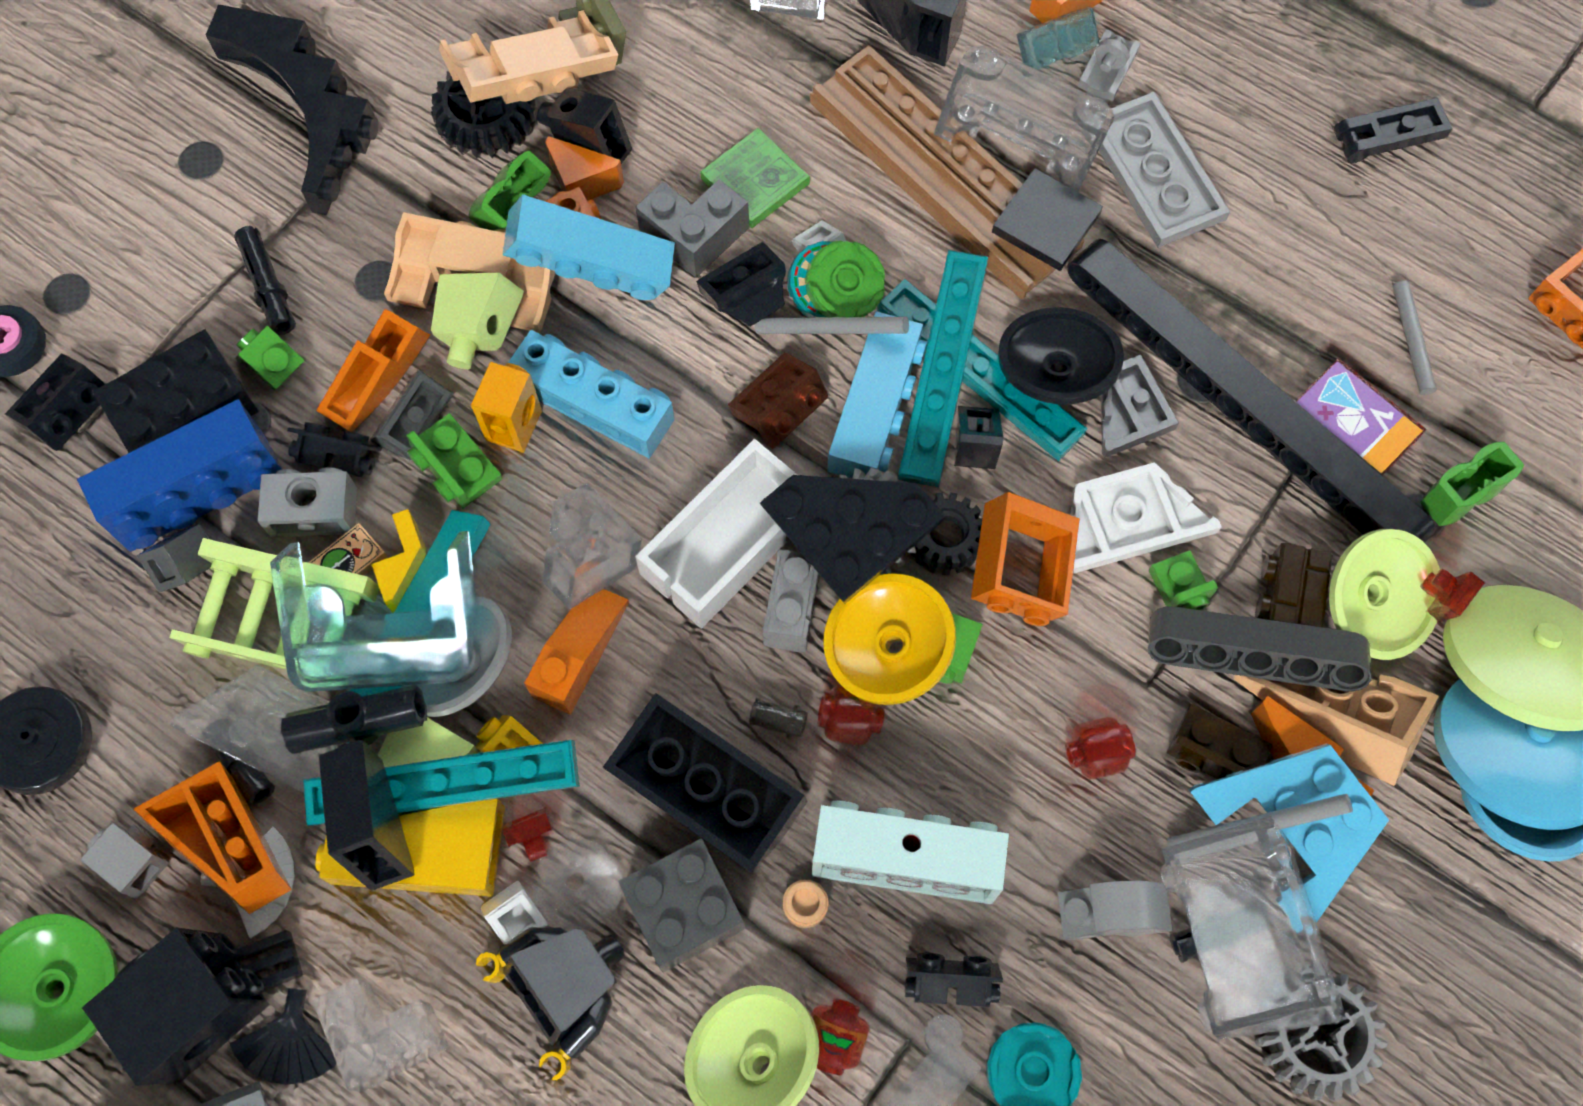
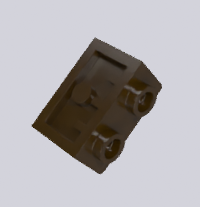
[1166,704,1273,780]

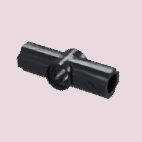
[281,685,427,754]

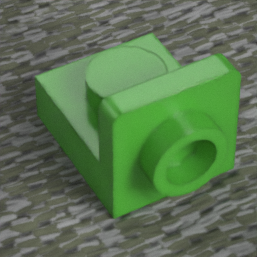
[1148,551,1218,610]

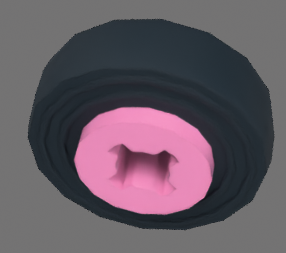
[0,305,46,377]

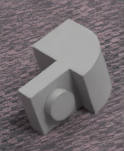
[1058,881,1172,940]

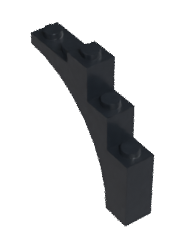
[205,4,379,215]

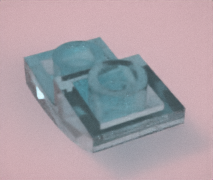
[1016,7,1100,72]

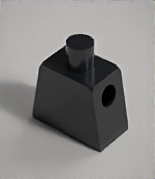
[537,88,632,164]

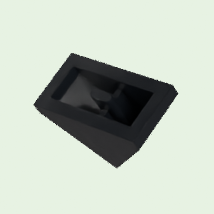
[954,406,1004,469]

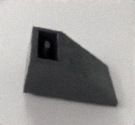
[857,0,966,67]

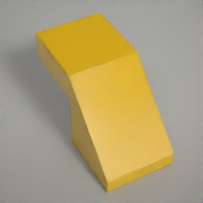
[371,509,427,614]

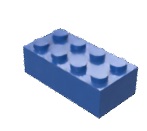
[77,399,282,552]

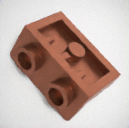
[728,352,828,449]

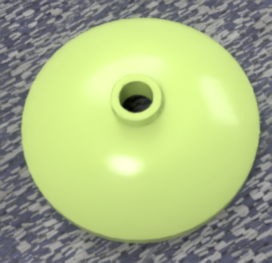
[1329,529,1443,660]
[684,985,819,1106]

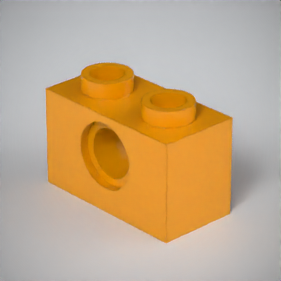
[471,361,542,453]

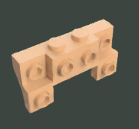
[439,10,618,104]
[384,212,555,333]

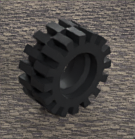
[910,492,982,575]

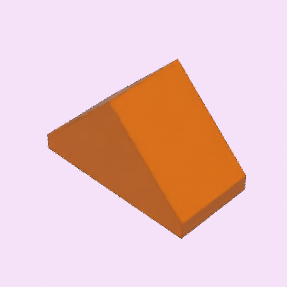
[545,136,624,201]

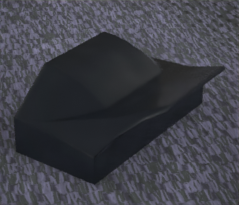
[696,242,786,327]

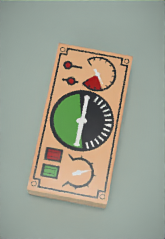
[308,523,388,610]

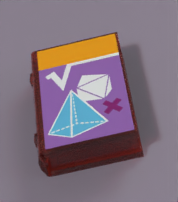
[1295,358,1427,476]

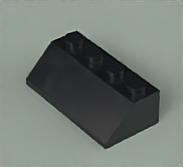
[602,693,808,873]

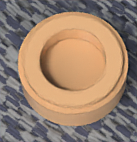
[783,880,829,928]

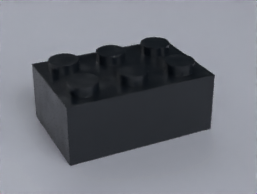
[93,329,259,453]

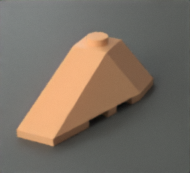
[1234,674,1439,786]

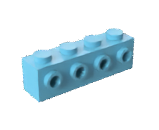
[502,195,675,300]
[827,311,927,479]
[508,330,675,459]

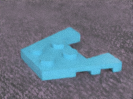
[1188,743,1389,938]

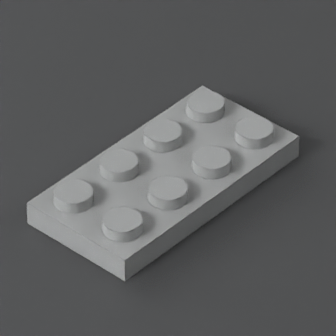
[1084,92,1230,248]

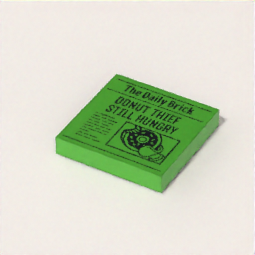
[700,128,810,228]

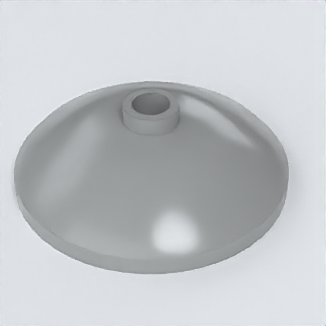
[401,596,512,717]

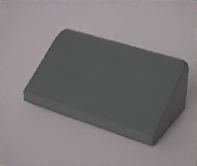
[370,370,454,461]

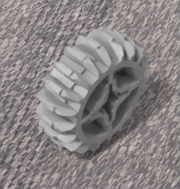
[1253,967,1388,1101]

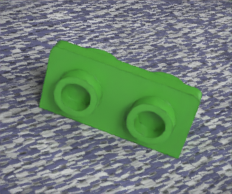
[406,413,502,509]

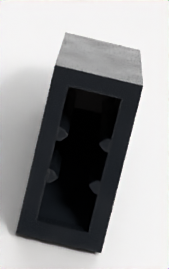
[319,740,415,891]

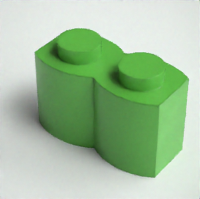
[468,151,551,231]
[1420,442,1524,526]

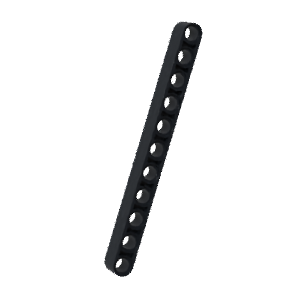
[1067,238,1436,543]

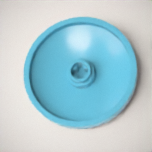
[1433,679,1583,830]

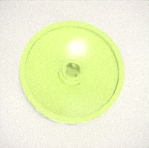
[1443,585,1583,731]

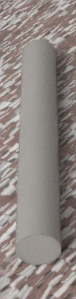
[1393,281,1437,395]

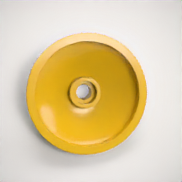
[823,574,956,705]

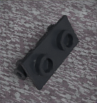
[287,422,382,477]
[905,952,1003,1007]

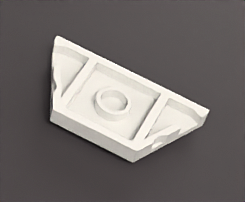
[1070,462,1222,574]

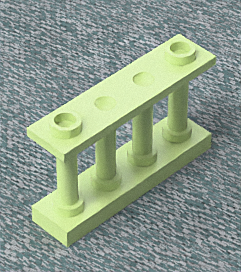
[169,538,379,689]

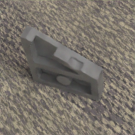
[1101,355,1179,458]

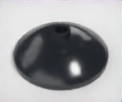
[998,307,1124,404]

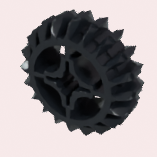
[431,71,536,159]

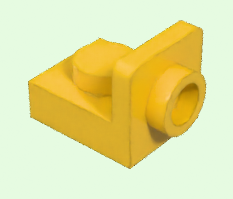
[475,715,543,753]

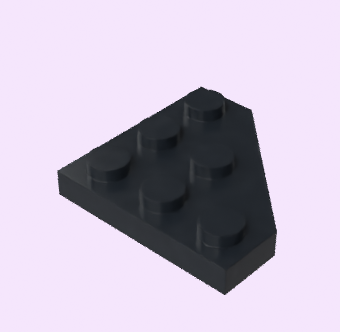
[760,475,946,604]

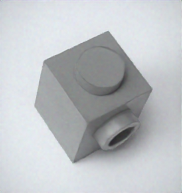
[80,822,170,899]

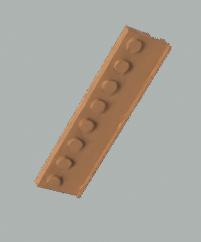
[810,45,1084,299]

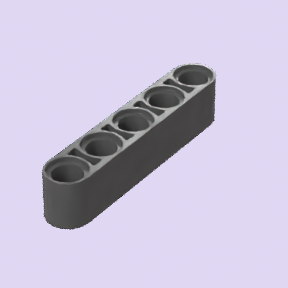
[1148,606,1371,691]

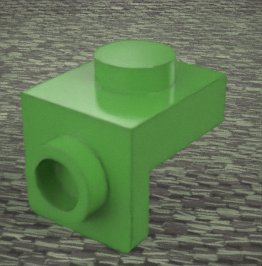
[235,326,305,391]

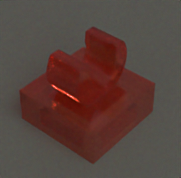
[1420,569,1485,622]
[502,807,553,862]

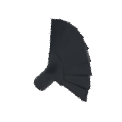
[230,988,343,1085]

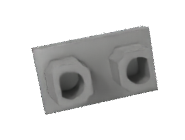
[1078,29,1141,105]

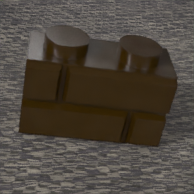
[1255,542,1333,628]

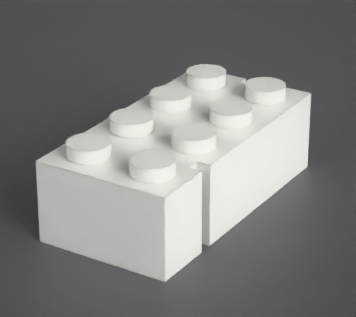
[635,439,797,629]

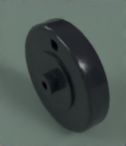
[0,686,92,795]

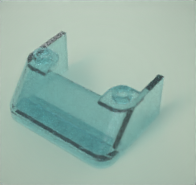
[270,531,476,692]

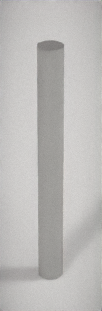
[755,317,909,334]
[1167,794,1353,855]

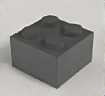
[618,838,745,973]

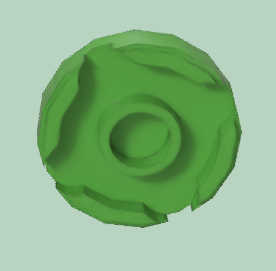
[805,240,885,317]

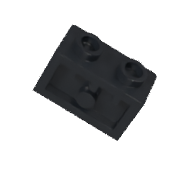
[5,353,105,451]

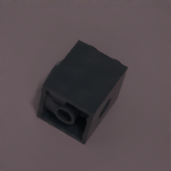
[82,927,270,1086]

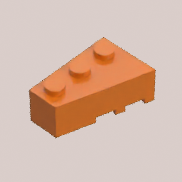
[133,761,292,914]

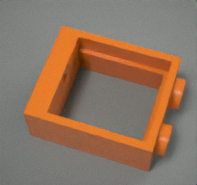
[1528,248,1583,349]
[971,492,1080,626]

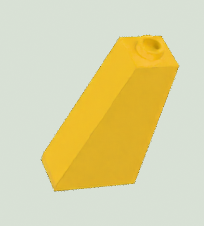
[315,799,505,897]

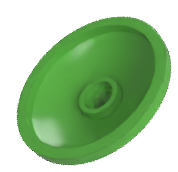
[0,914,118,1061]

